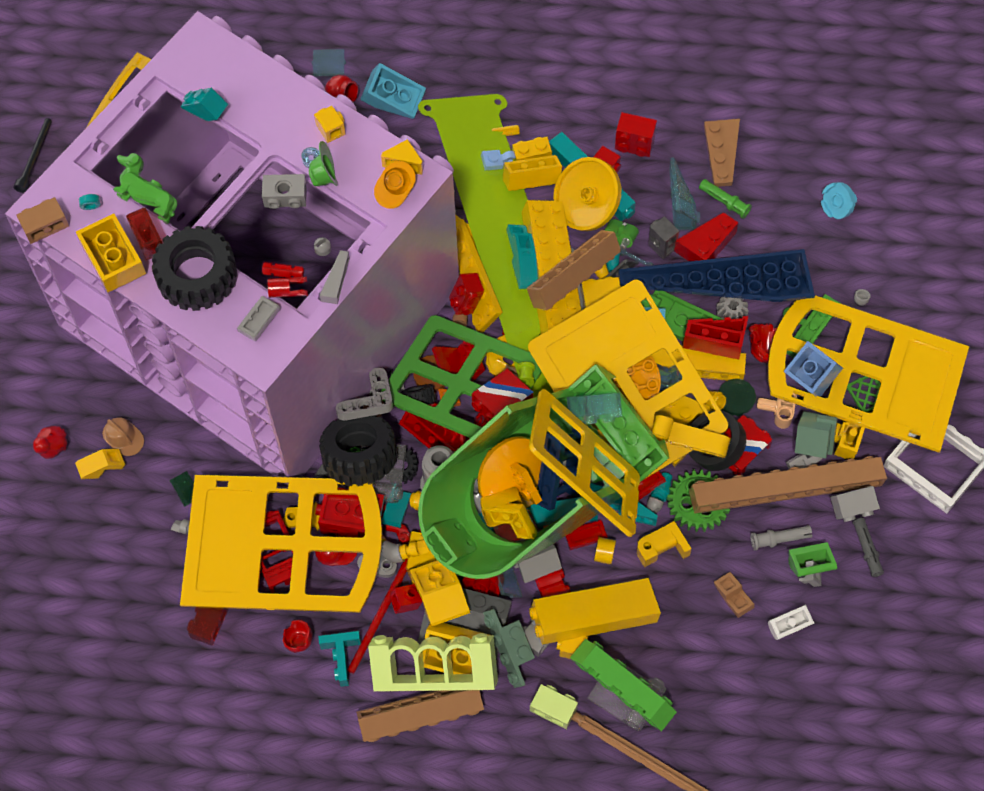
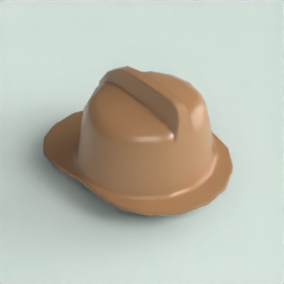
[103,418,144,456]

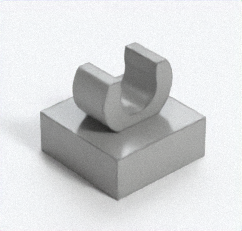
[799,561,821,587]

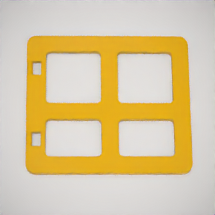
[529,389,640,537]

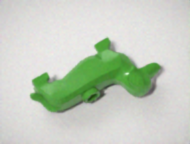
[113,153,177,224]

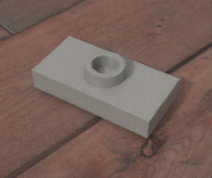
[237,296,280,342]

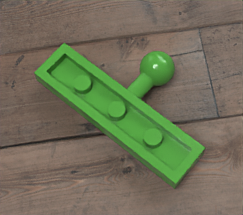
[783,294,841,358]

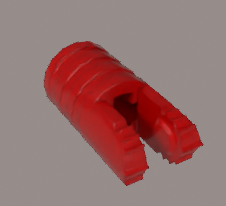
[268,277,308,298]

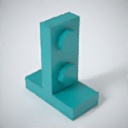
[318,631,361,687]

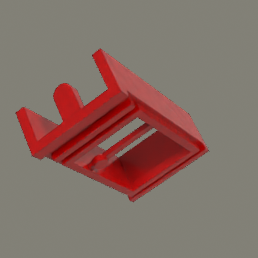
[260,510,308,594]

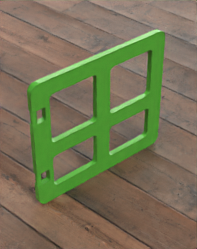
[381,315,542,438]

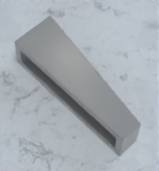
[320,250,349,304]

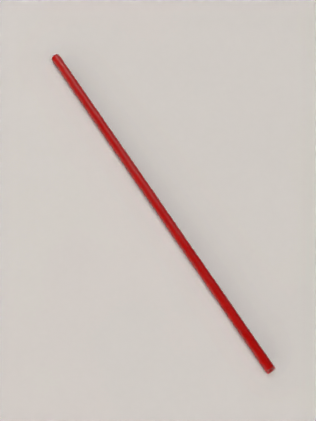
[347,529,421,674]

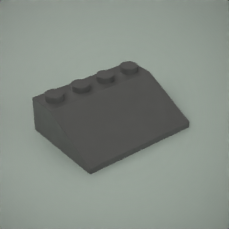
[418,588,512,660]

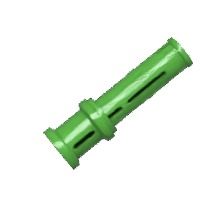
[699,179,752,219]

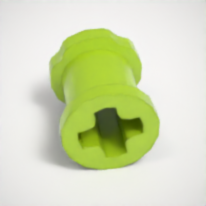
[518,362,535,387]

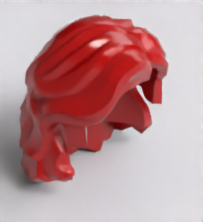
[749,323,777,363]

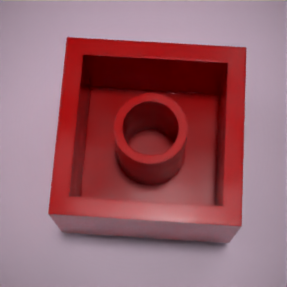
[615,112,657,157]

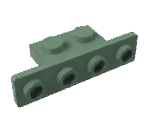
[483,609,535,688]

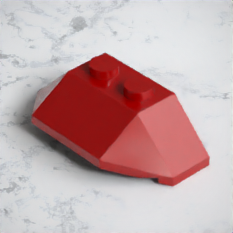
[399,403,466,453]

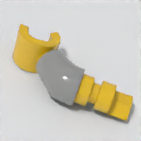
[381,534,430,563]

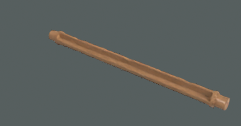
[572,712,709,791]

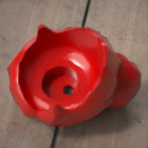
[33,426,67,459]

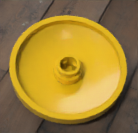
[553,157,621,231]

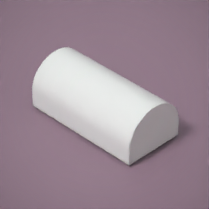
[768,605,814,640]

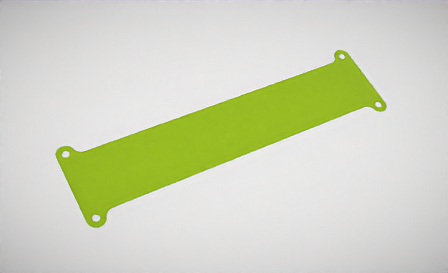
[418,94,553,398]

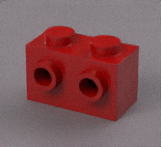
[449,273,484,315]

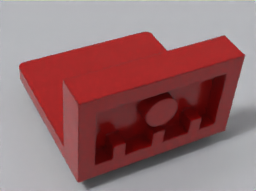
[432,341,485,382]

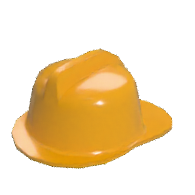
[374,161,415,209]

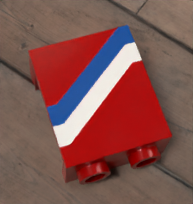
[471,368,533,422]
[723,415,773,475]

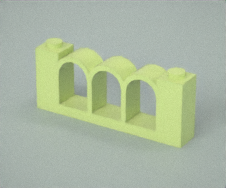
[368,633,498,691]

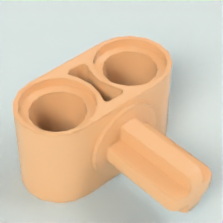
[757,393,797,429]

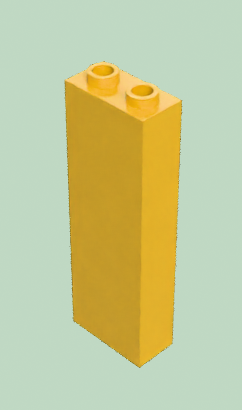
[529,578,661,645]

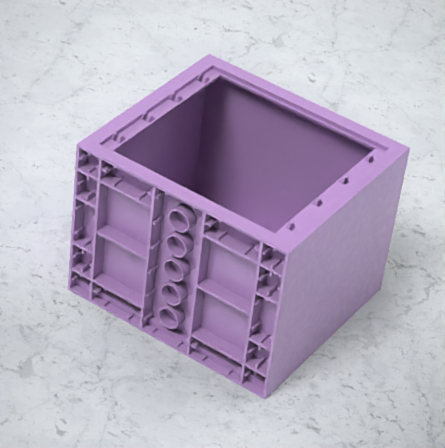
[5,11,459,486]

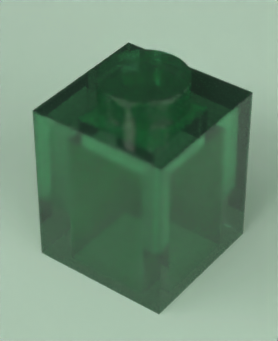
[169,471,194,507]

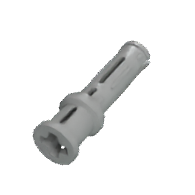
[750,525,812,551]

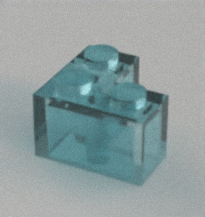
[567,393,622,424]

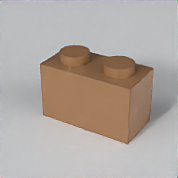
[16,197,69,244]

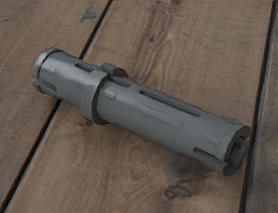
[853,518,884,577]

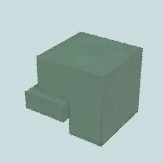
[795,412,838,459]

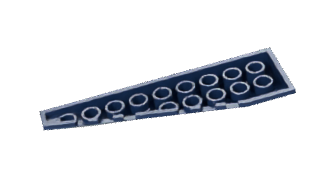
[618,249,815,302]

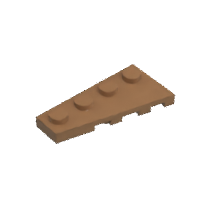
[704,119,740,187]

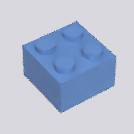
[784,341,843,397]

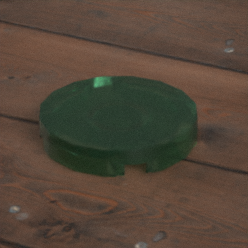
[718,379,756,416]

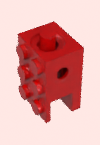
[315,488,386,538]

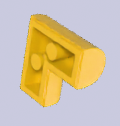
[487,503,537,539]

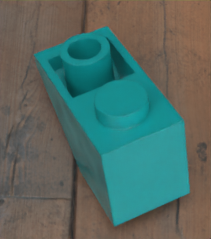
[180,87,228,121]

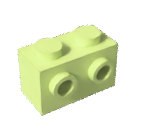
[530,684,578,730]

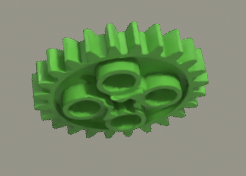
[667,470,730,532]

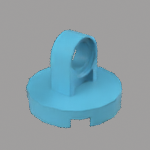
[821,182,857,219]

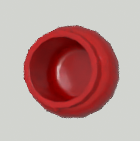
[325,75,358,102]

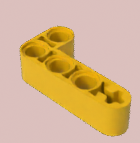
[652,415,731,458]

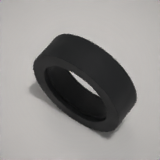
[688,410,747,471]

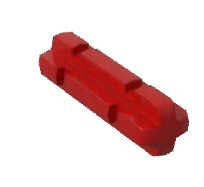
[262,262,304,278]

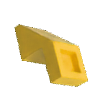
[75,449,125,479]

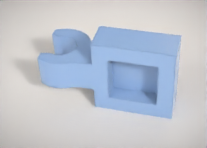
[481,150,515,171]

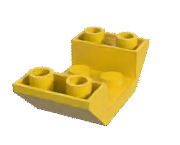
[407,560,470,626]

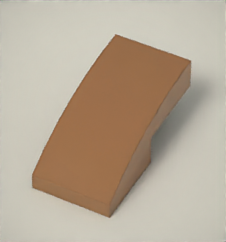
[714,572,755,618]

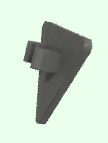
[603,259,639,280]

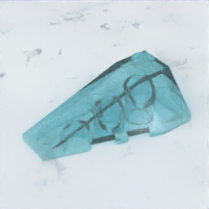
[669,157,700,230]

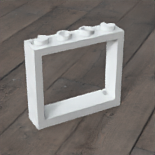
[884,424,984,514]

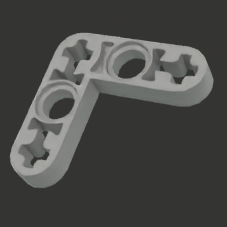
[336,368,393,420]

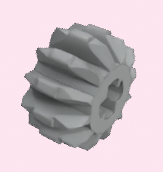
[716,297,749,320]

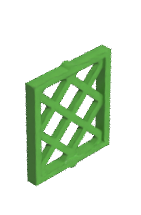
[847,376,881,413]

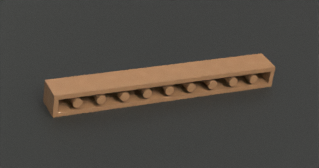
[689,456,887,514]

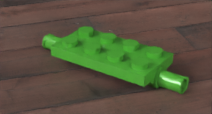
[641,290,723,342]

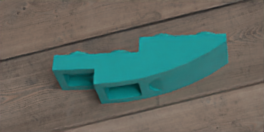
[506,224,538,289]

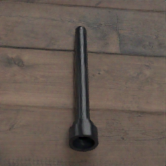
[13,118,52,193]

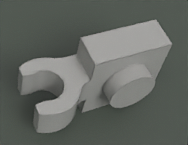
[786,454,822,469]

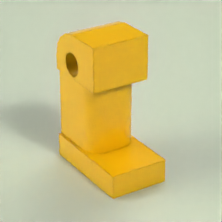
[636,521,691,567]

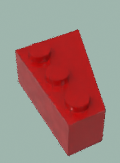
[674,212,739,262]
[683,316,748,360]

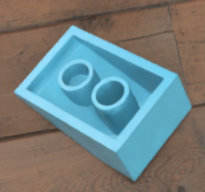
[360,63,426,119]

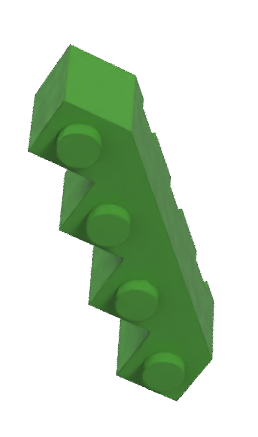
[570,639,677,732]

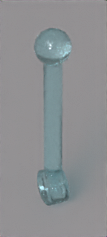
[620,248,654,266]

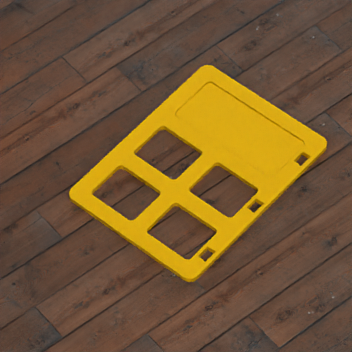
[528,280,728,479]

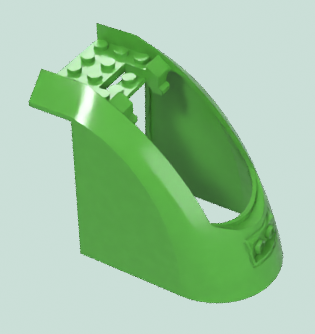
[418,364,670,579]

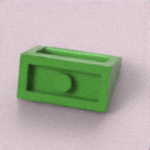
[788,542,837,577]

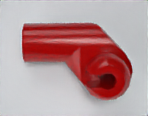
[386,524,410,543]

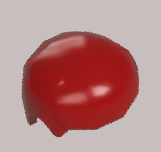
[282,620,313,653]

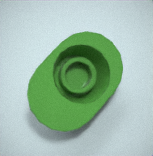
[308,141,338,186]

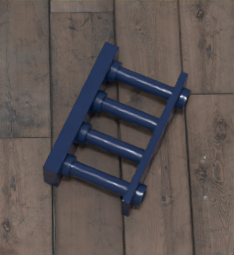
[537,426,591,511]

